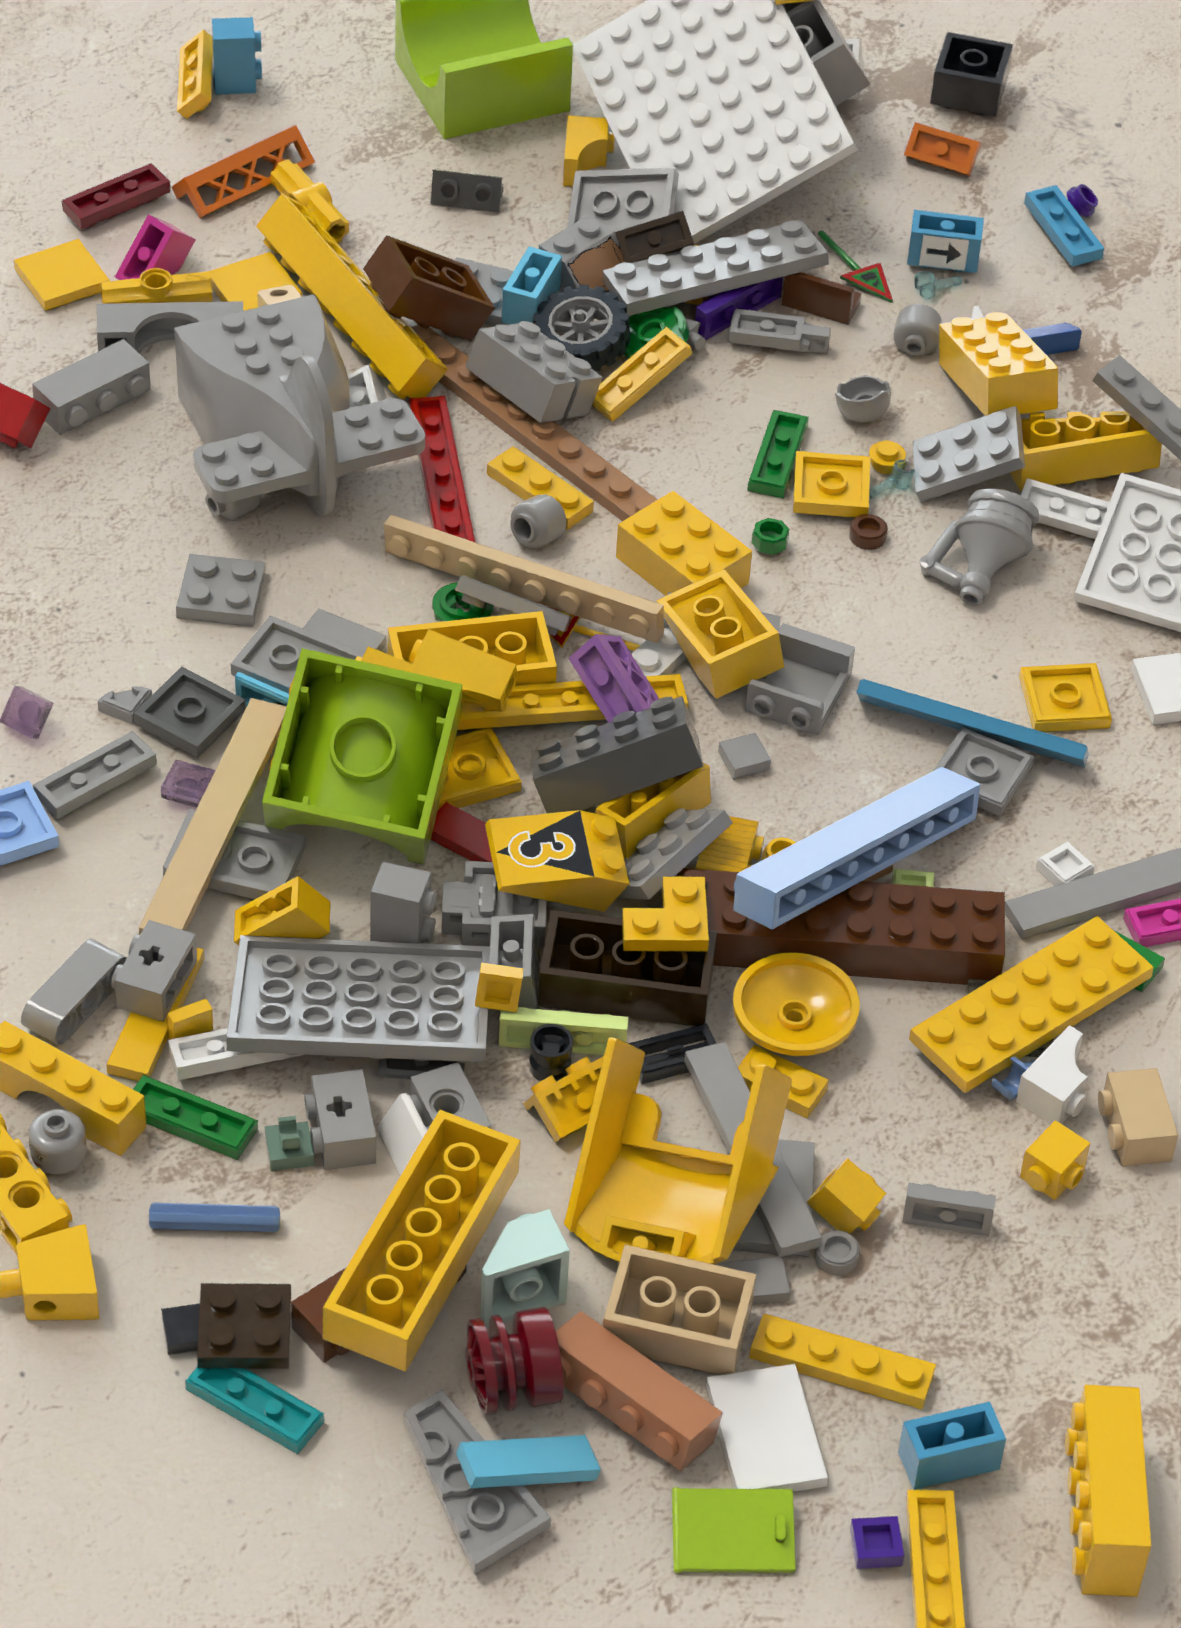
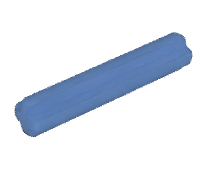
[149,1202,280,1232]

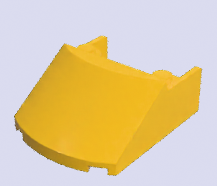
[564,1037,792,1265]

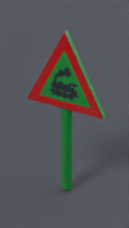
[818,230,893,303]

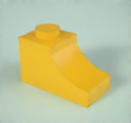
[563,115,615,187]
[234,876,331,946]

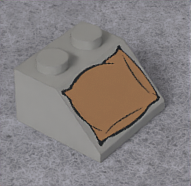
[539,215,625,293]

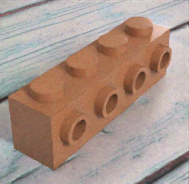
[556,1311,723,1471]

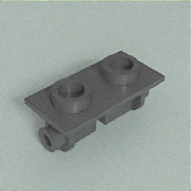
[430,169,504,212]

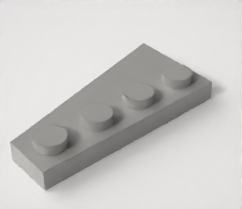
[404,1390,551,1575]

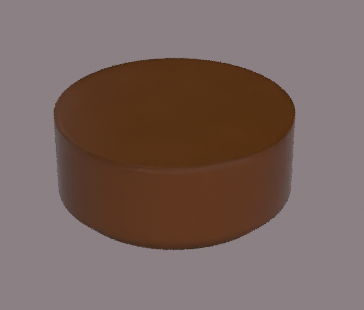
[849,514,888,550]

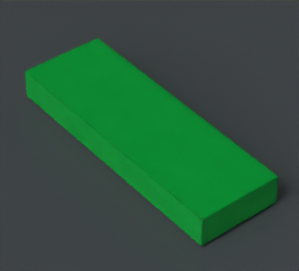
[747,410,809,499]
[133,1075,258,1160]

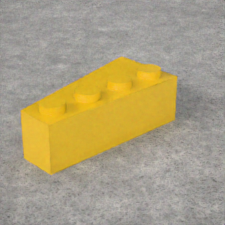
[1010,411,1162,491]

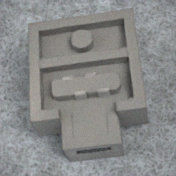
[441,861,547,949]

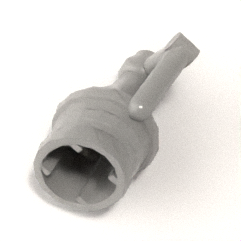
[920,489,1039,605]

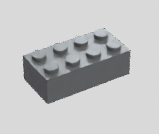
[531,696,703,813]

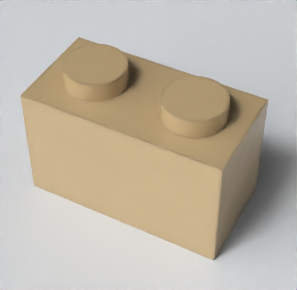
[1098,1068,1178,1166]

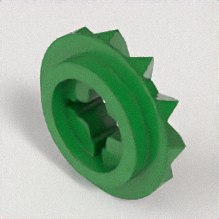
[432,582,494,622]

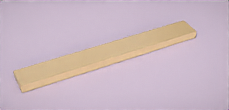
[139,698,287,935]

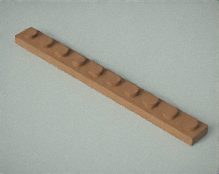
[412,324,658,521]

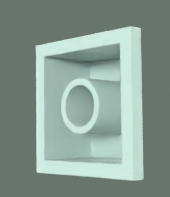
[480,1209,570,1328]

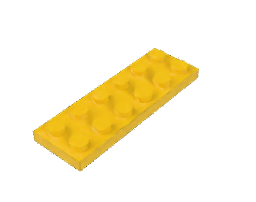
[909,916,1154,1093]

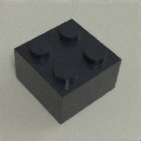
[930,32,1013,116]

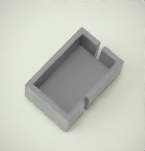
[465,321,603,423]

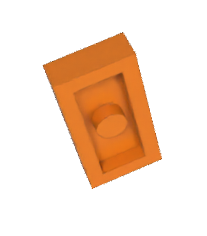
[904,122,981,177]

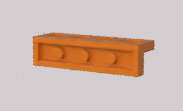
[171,125,315,218]

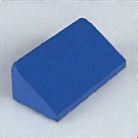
[1023,322,1082,355]

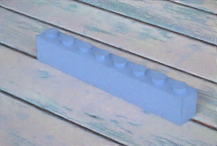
[733,767,980,929]

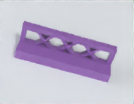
[568,634,659,723]

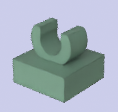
[265,1116,314,1171]

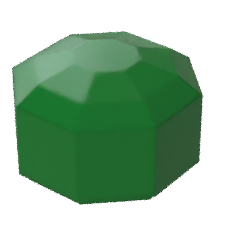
[752,518,790,555]

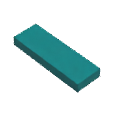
[185,1366,324,1454]

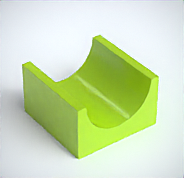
[395,0,573,139]
[262,648,462,865]

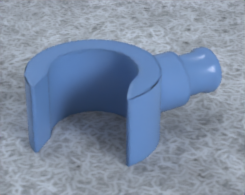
[992,1057,1035,1100]

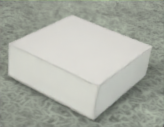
[1036,841,1095,886]

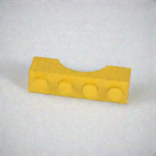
[0,1020,146,1157]

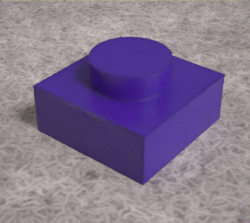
[850,1516,905,1569]

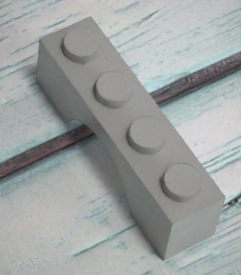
[97,301,243,353]

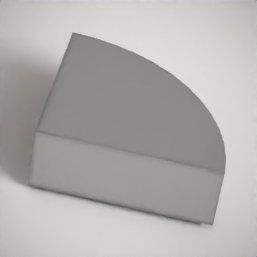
[98,686,152,724]

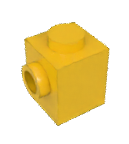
[1020,1120,1090,1200]
[806,1158,887,1234]

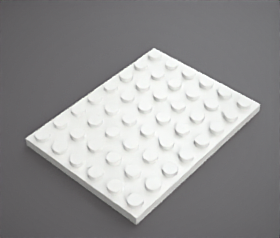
[573,0,858,244]

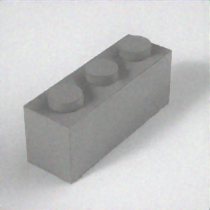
[32,339,151,435]

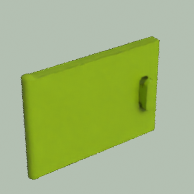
[672,1487,796,1573]

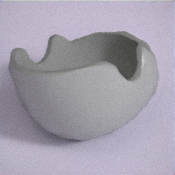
[835,375,891,423]

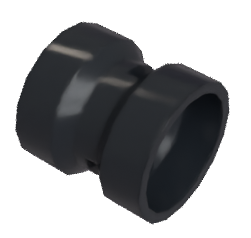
[529,1024,573,1081]

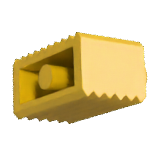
[695,816,764,872]

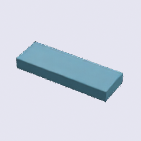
[456,1435,601,1488]

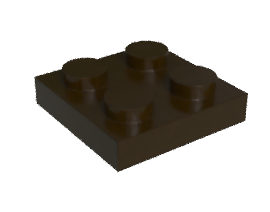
[197,1283,291,1369]

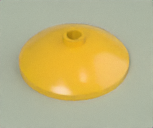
[733,953,860,1056]

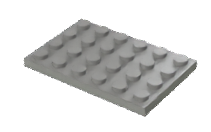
[227,935,490,1063]

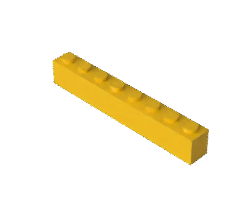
[256,193,448,399]

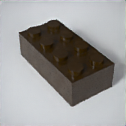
[538,910,717,1026]

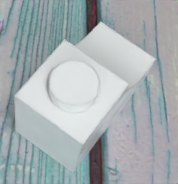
[1016,1025,1088,1124]

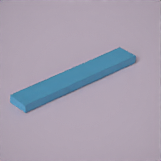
[856,679,1089,768]

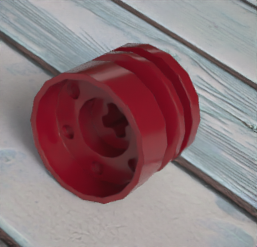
[465,1307,564,1415]

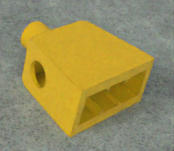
[0,1224,99,1321]

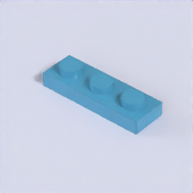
[1024,185,1104,267]

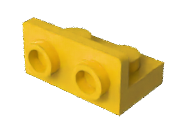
[523,1056,604,1142]

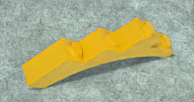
[269,629,518,771]

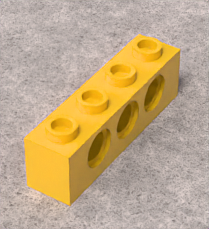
[0,1114,72,1256]

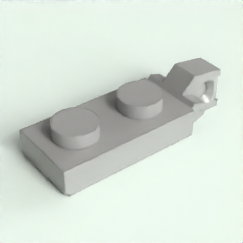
[728,309,831,353]

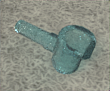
[914,271,962,300]
[869,460,915,499]

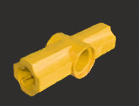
[271,159,349,243]
[100,268,212,304]

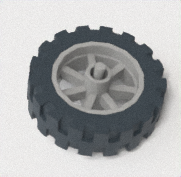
[533,285,630,372]

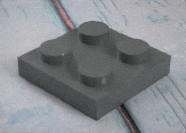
[134,667,246,757]

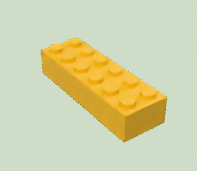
[323,1110,521,1372]

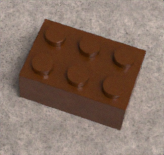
[363,235,495,341]

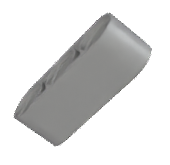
[21,938,127,1045]

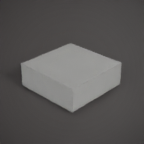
[718,733,771,779]

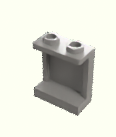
[745,623,855,735]

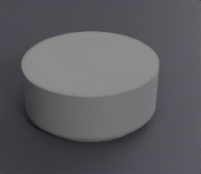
[814,1230,860,1275]

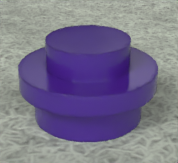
[1066,184,1098,217]

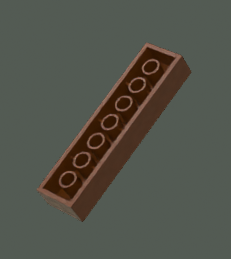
[674,868,1005,986]

